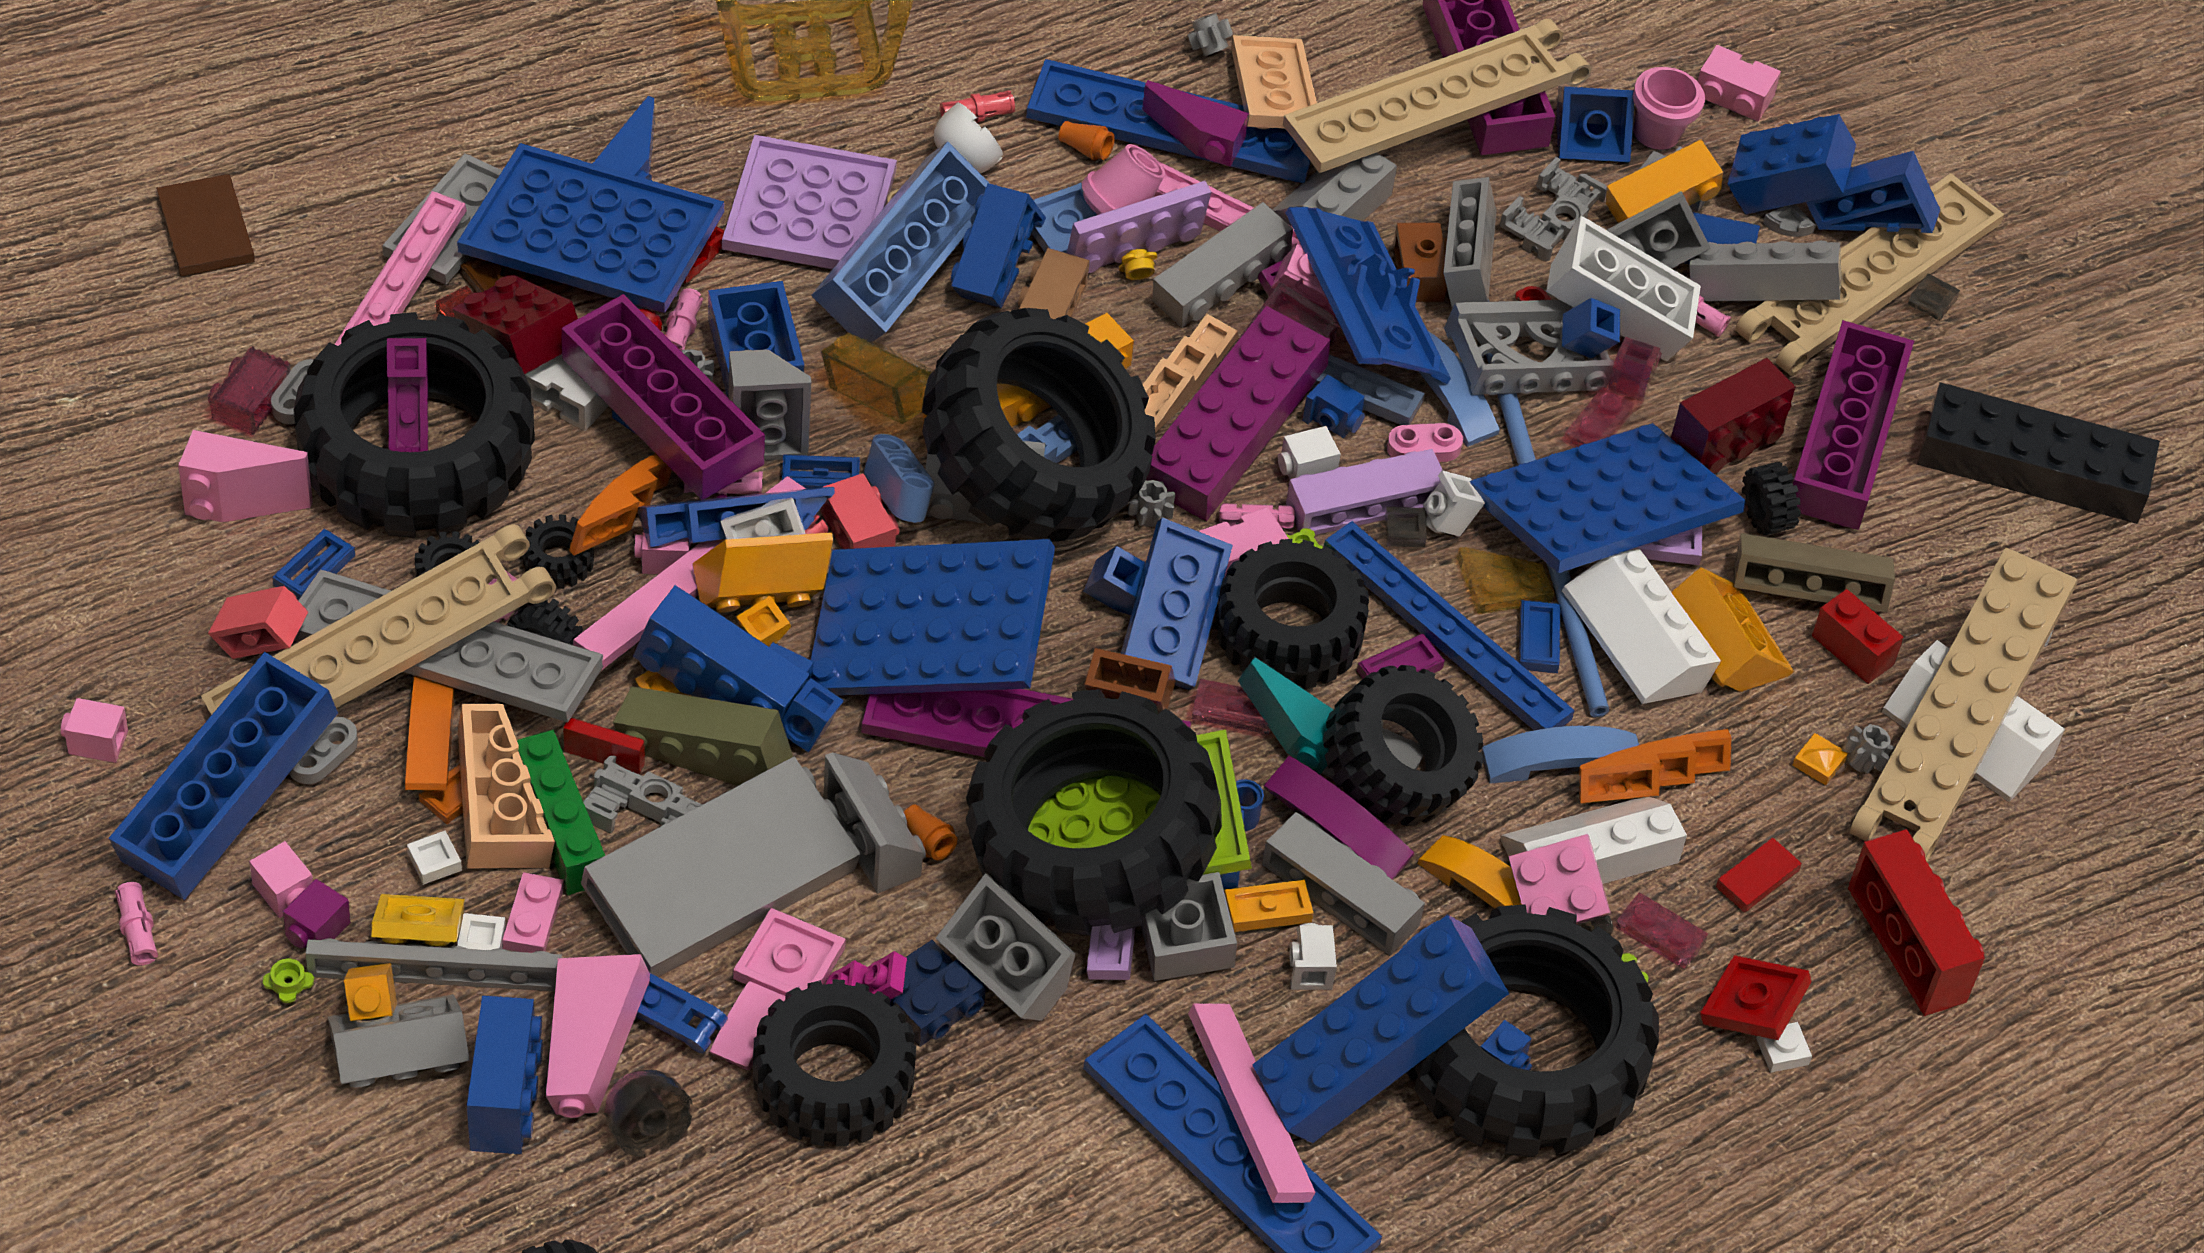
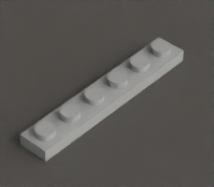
[306,938,562,991]

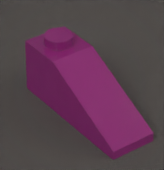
[1142,80,1249,167]

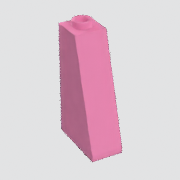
[546,954,650,1118]

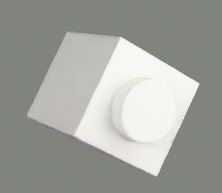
[1278,426,1341,479]

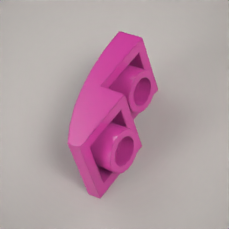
[826,951,907,999]

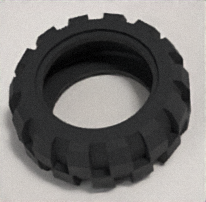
[922,308,1156,542]
[293,312,535,538]
[966,689,1222,936]
[1406,904,1659,1157]

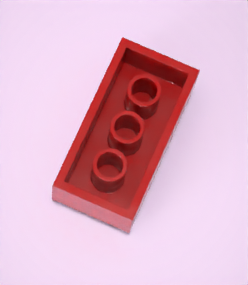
[1848,829,1985,1016]

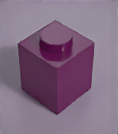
[283,879,351,949]

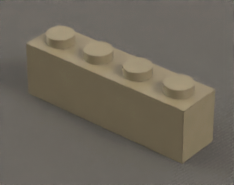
[1734,533,1895,613]

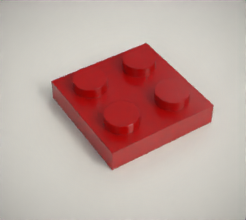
[1700,955,1812,1040]

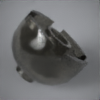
[604,1068,693,1157]

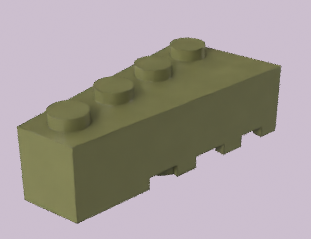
[613,686,793,786]

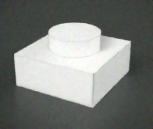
[407,830,462,885]
[457,913,506,950]
[1756,1022,1812,1073]

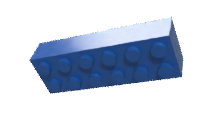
[109,652,338,900]
[1252,914,1509,1143]

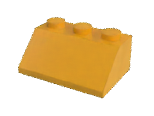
[692,532,833,613]
[1671,567,1794,692]

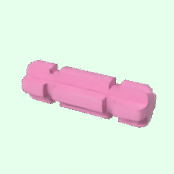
[1219,503,1295,529]

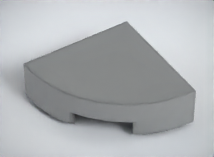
[1763,204,1816,237]

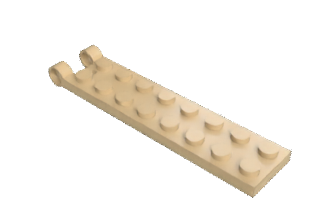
[1283,19,1592,173]
[1735,173,2004,376]
[201,524,556,715]
[1850,547,2078,863]

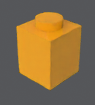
[344,963,397,1021]

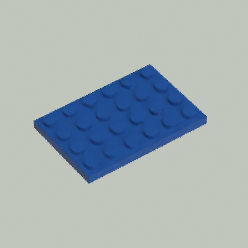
[457,143,724,313]
[1470,423,1745,573]
[806,539,1055,696]

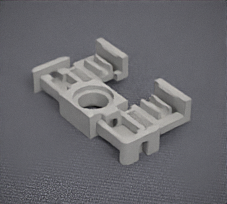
[1500,157,1607,262]
[583,756,703,833]

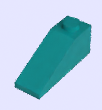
[1238,657,1334,774]

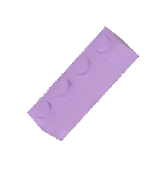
[1286,449,1442,535]

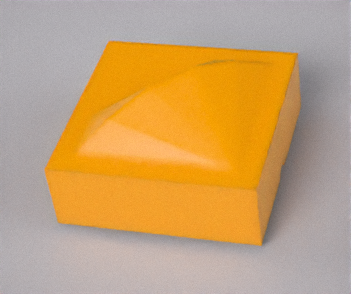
[1792,733,1848,786]

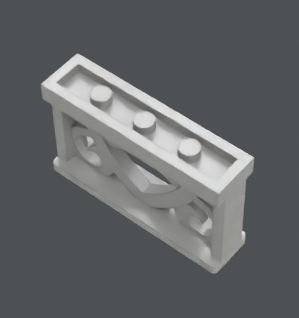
[1444,300,1617,395]

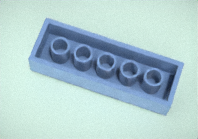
[811,141,990,347]

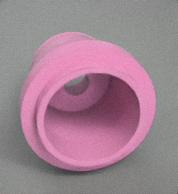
[1633,67,1705,150]
[1082,144,1166,215]

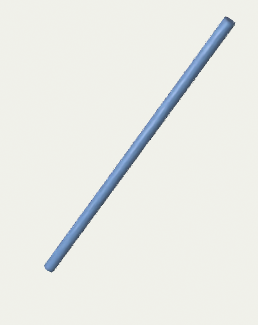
[1486,299,1609,717]

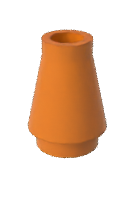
[1058,121,1115,161]
[904,804,958,860]

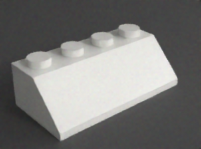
[1546,216,1701,362]
[1562,549,1721,704]
[1882,640,2065,802]
[1500,797,1687,884]

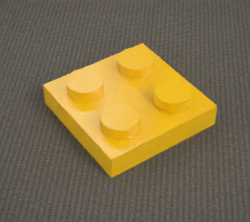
[371,894,465,946]

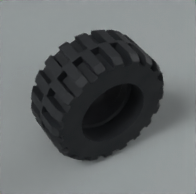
[1216,539,1369,689]
[1323,665,1484,826]
[753,979,916,1147]

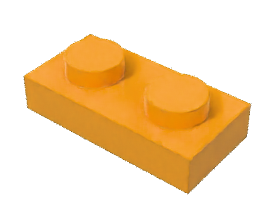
[1224,880,1314,932]

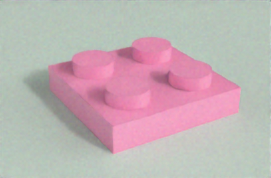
[1508,834,1611,924]
[733,908,846,996]

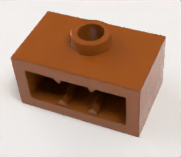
[1393,223,1447,302]
[1084,648,1176,714]

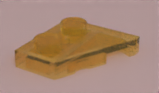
[1457,547,1554,615]

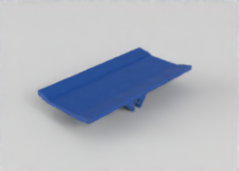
[1285,207,1451,384]

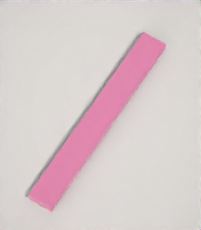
[573,476,806,670]

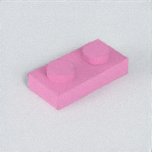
[502,872,564,953]

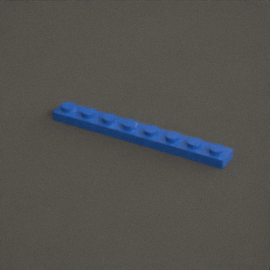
[1324,521,1575,730]

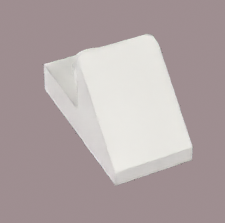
[720,498,806,539]

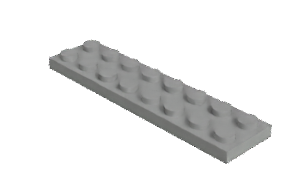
[295,569,603,722]

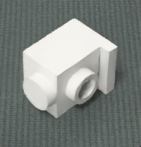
[1423,470,1485,537]
[1289,923,1337,990]

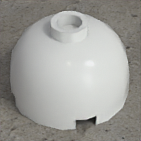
[934,102,1003,174]

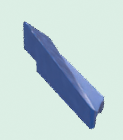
[638,487,835,547]

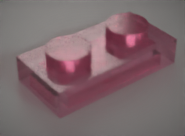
[1563,387,1635,448]
[1192,679,1271,735]
[1615,892,1708,969]

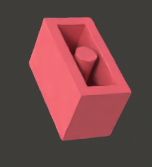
[820,473,899,549]
[208,586,308,659]

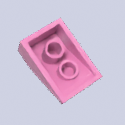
[178,430,313,522]

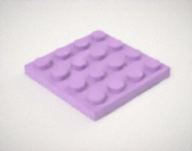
[722,135,897,269]

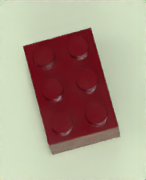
[452,275,578,374]
[1671,358,1796,474]

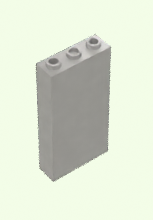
[581,756,861,977]

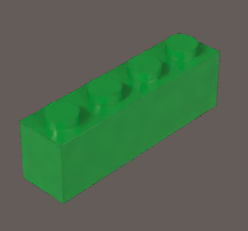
[517,730,605,896]

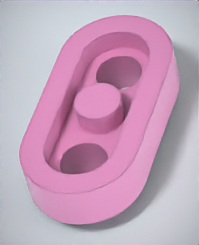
[1387,423,1463,462]

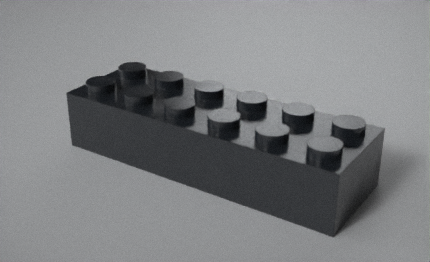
[1917,382,2160,524]

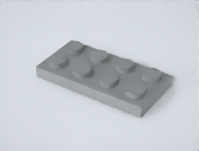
[382,153,502,285]

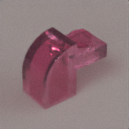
[1608,337,1662,402]

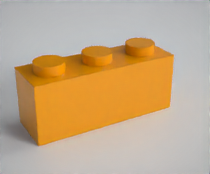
[1606,139,1723,223]

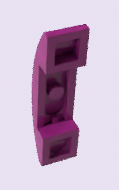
[387,338,429,452]
[1264,756,1414,880]

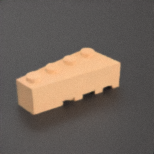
[458,704,555,868]

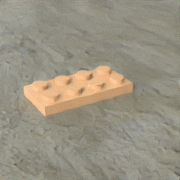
[1231,35,1317,129]

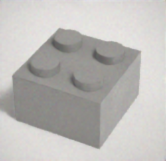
[1141,872,1237,981]

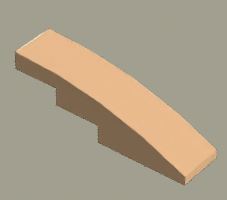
[1143,313,1239,433]

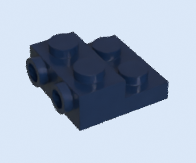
[890,940,986,1047]

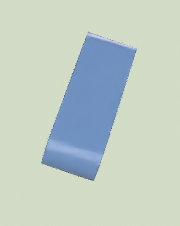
[864,434,935,523]

